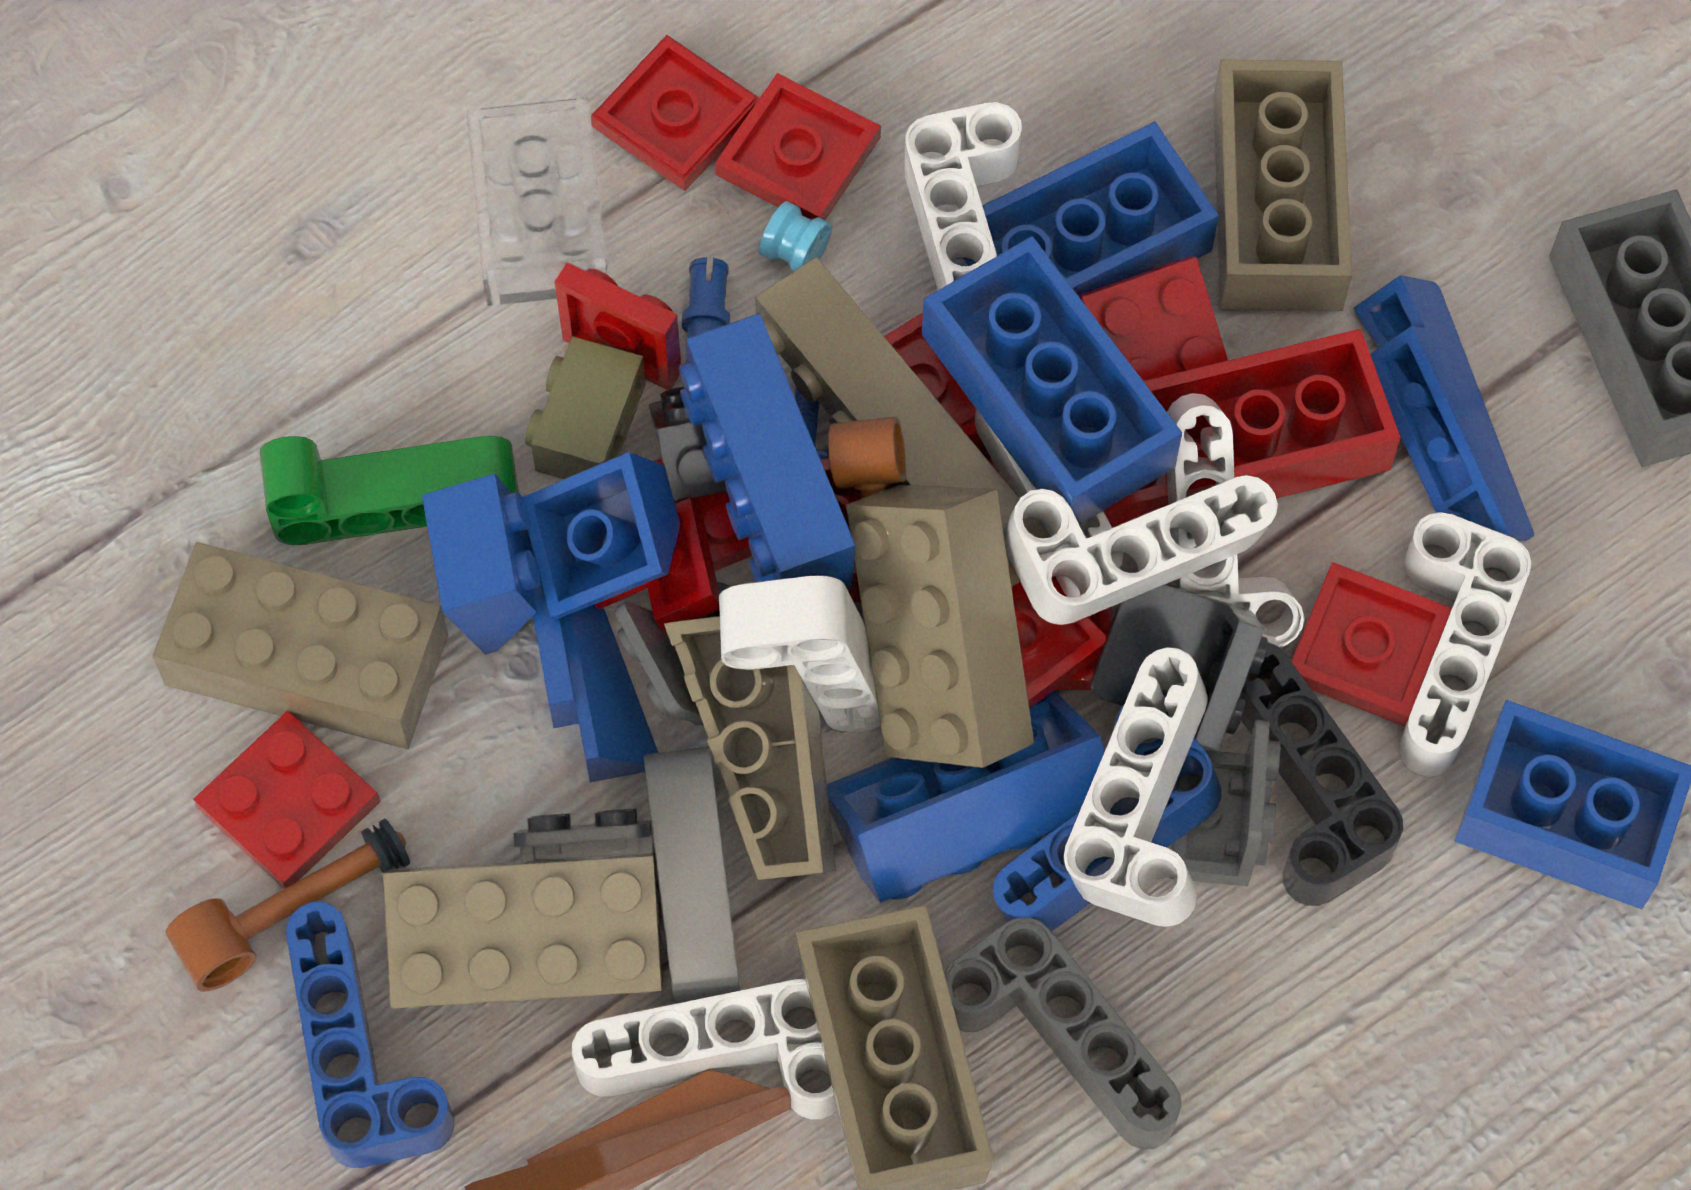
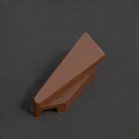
[464,1069,791,1190]

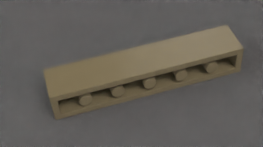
[755,257,1051,587]

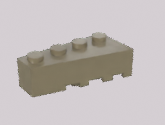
[664,616,836,880]

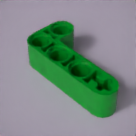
[259,436,519,545]

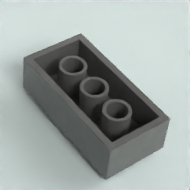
[1549,189,1691,468]

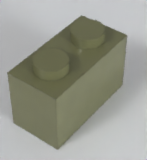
[525,336,646,479]

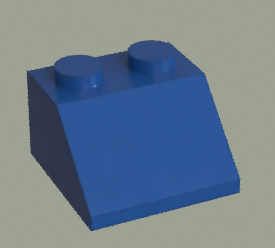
[522,452,681,620]
[422,473,540,655]

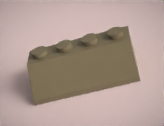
[795,905,994,1190]

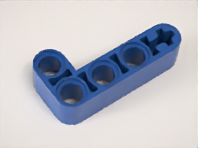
[993,706,1222,932]
[286,902,454,1168]

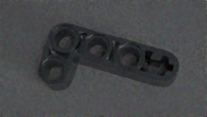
[1240,642,1403,906]

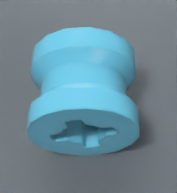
[759,201,832,272]

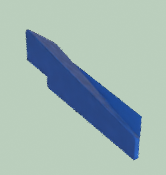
[1354,275,1534,541]
[522,530,658,783]

